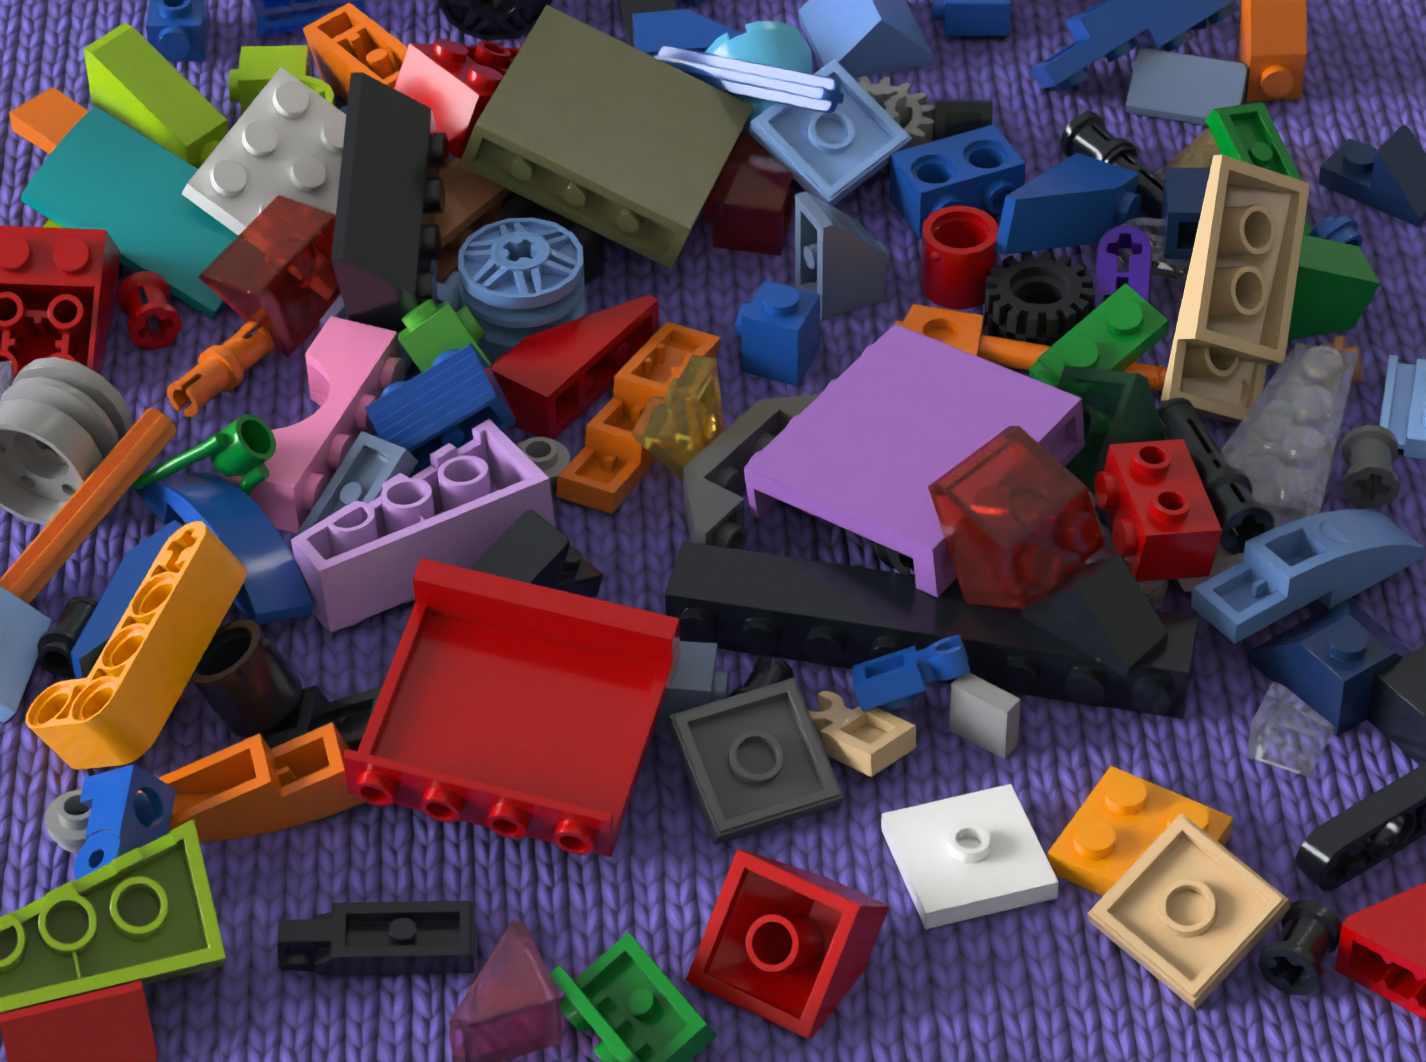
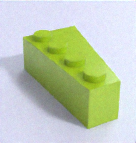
[0,819,226,1014]

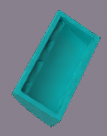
[21,106,272,320]

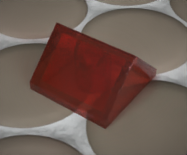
[199,195,341,358]

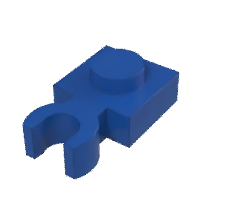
[852,634,971,711]

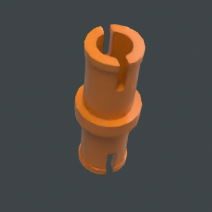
[167,321,274,417]

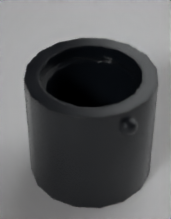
[190,620,302,737]

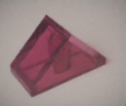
[449,920,562,1062]

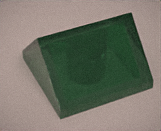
[1048,366,1166,496]

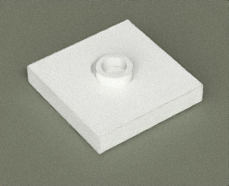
[881,784,1059,930]

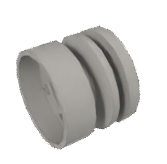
[0,357,133,526]

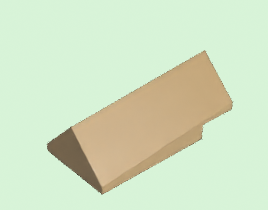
[1160,155,1310,425]

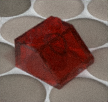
[928,426,1105,609]

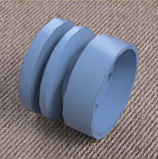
[458,218,586,365]

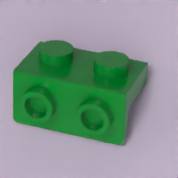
[549,932,718,1062]

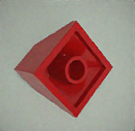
[685,849,890,1039]

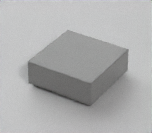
[949,673,1021,759]

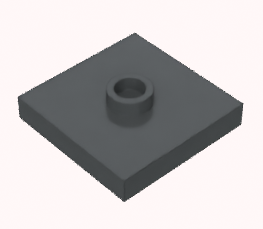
[667,677,844,845]

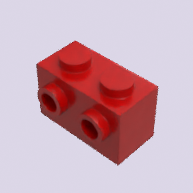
[1094,439,1222,582]

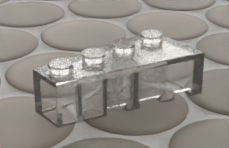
[1221,343,1358,529]

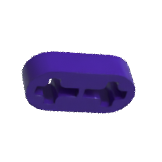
[1094,225,1152,309]

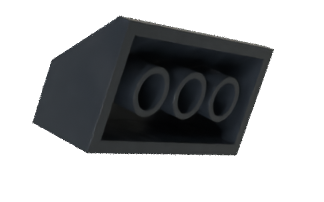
[331,72,449,333]

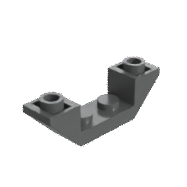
[683,394,820,550]

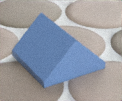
[798,0,934,78]

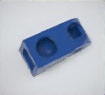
[74,764,177,880]

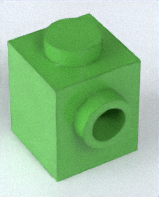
[398,299,492,372]

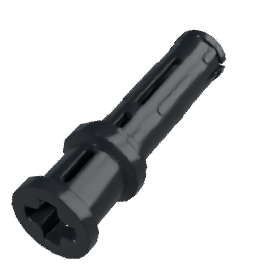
[1060,111,1164,226]
[1155,397,1274,553]

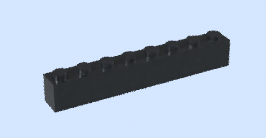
[665,541,1199,719]

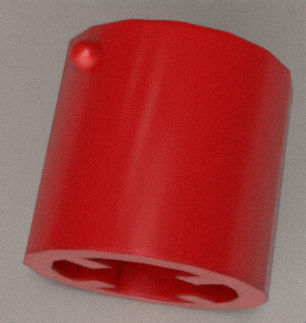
[920,206,999,309]

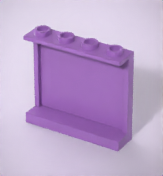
[744,324,1085,598]

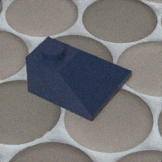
[1248,599,1412,737]

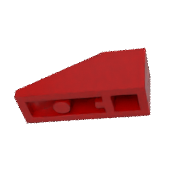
[491,295,659,440]

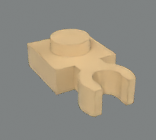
[808,691,917,777]

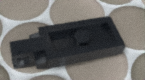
[277,901,475,976]

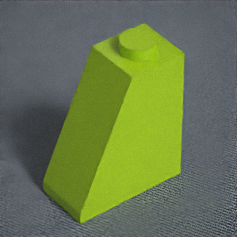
[83,22,229,169]

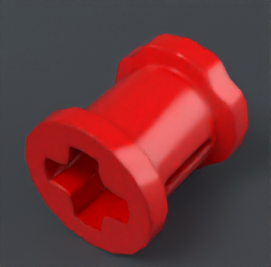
[116,271,182,350]

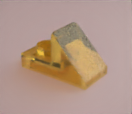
[632,355,725,482]

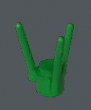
[132,414,276,496]

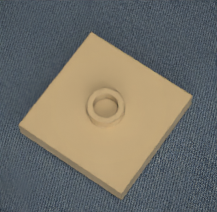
[1087,813,1290,1010]

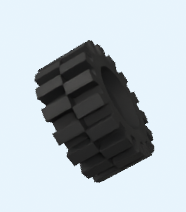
[984,251,1094,347]

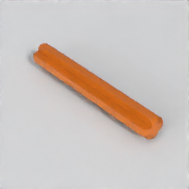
[0,408,177,604]

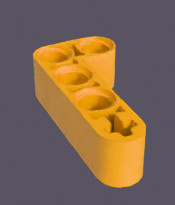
[26,521,247,770]

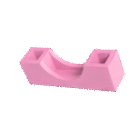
[226,316,406,533]

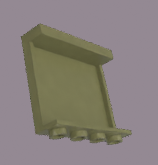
[459,5,754,270]

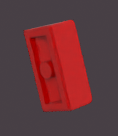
[0,981,158,1062]

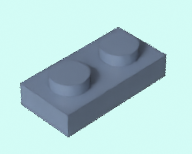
[295,431,418,536]

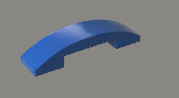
[136,471,313,625]

